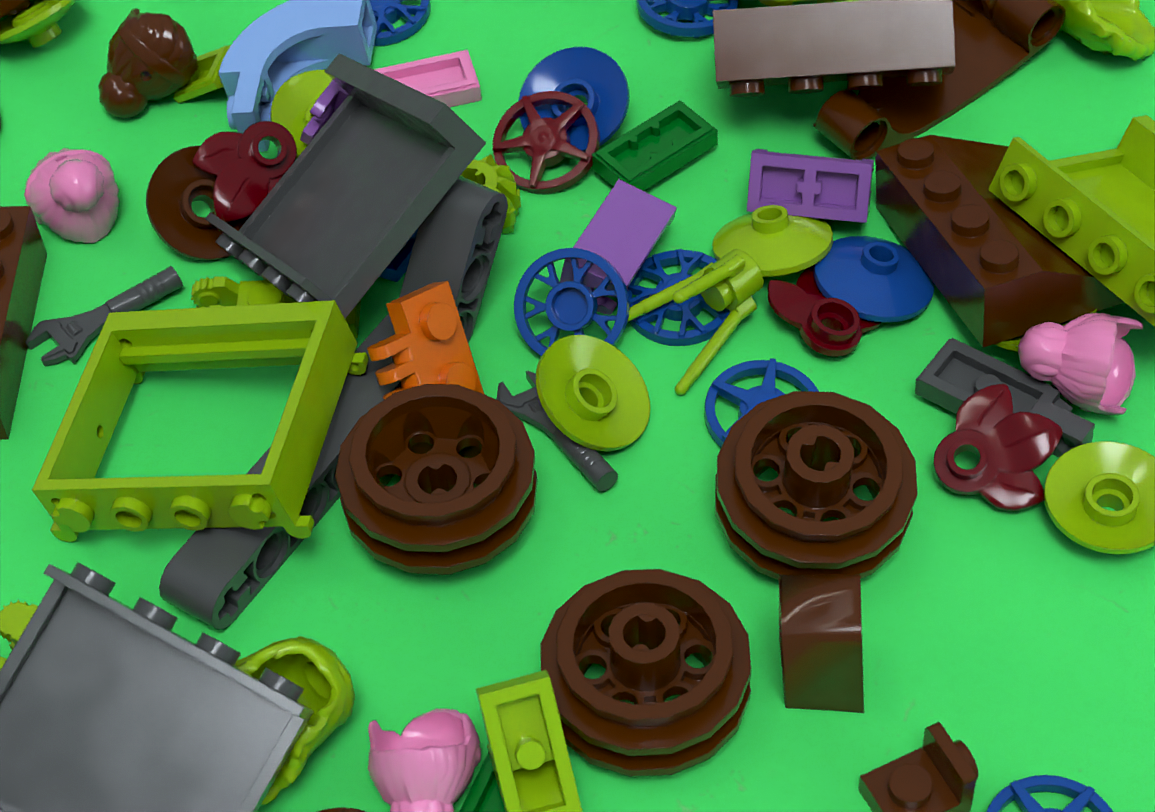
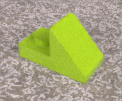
[476,670,583,812]

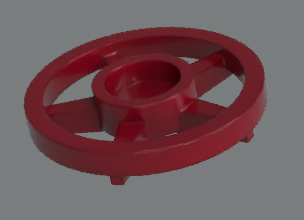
[493,91,600,194]

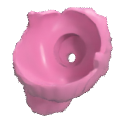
[24,148,119,243]
[1018,313,1143,415]
[368,709,481,812]

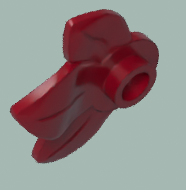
[192,121,297,222]
[768,265,882,356]
[934,384,1063,511]

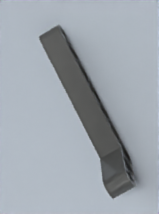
[159,176,508,629]

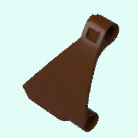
[813,0,1065,160]

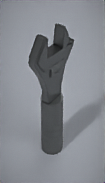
[25,266,183,366]
[497,371,618,491]

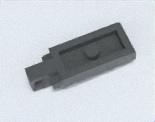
[915,338,1095,457]

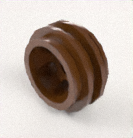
[335,384,538,575]
[715,391,917,580]
[541,569,751,776]

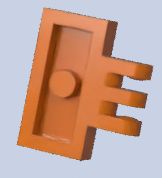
[367,281,484,400]

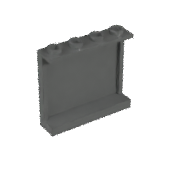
[205,53,486,319]
[0,562,314,812]

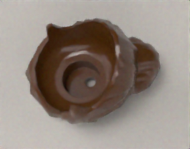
[98,8,198,119]

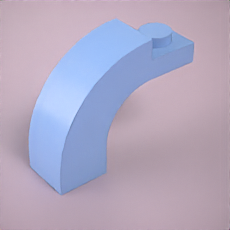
[218,0,377,152]

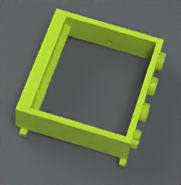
[32,300,369,542]

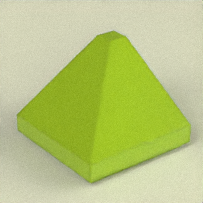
[173,45,231,103]

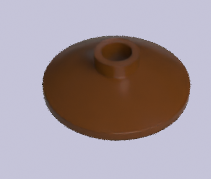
[146,145,252,261]

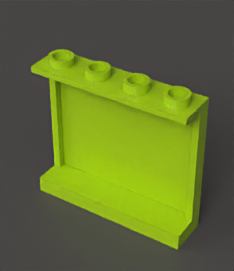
[988,115,1155,327]

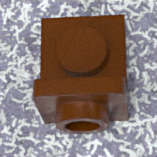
[859,722,979,812]

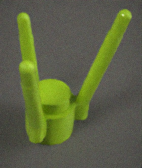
[627,249,764,395]

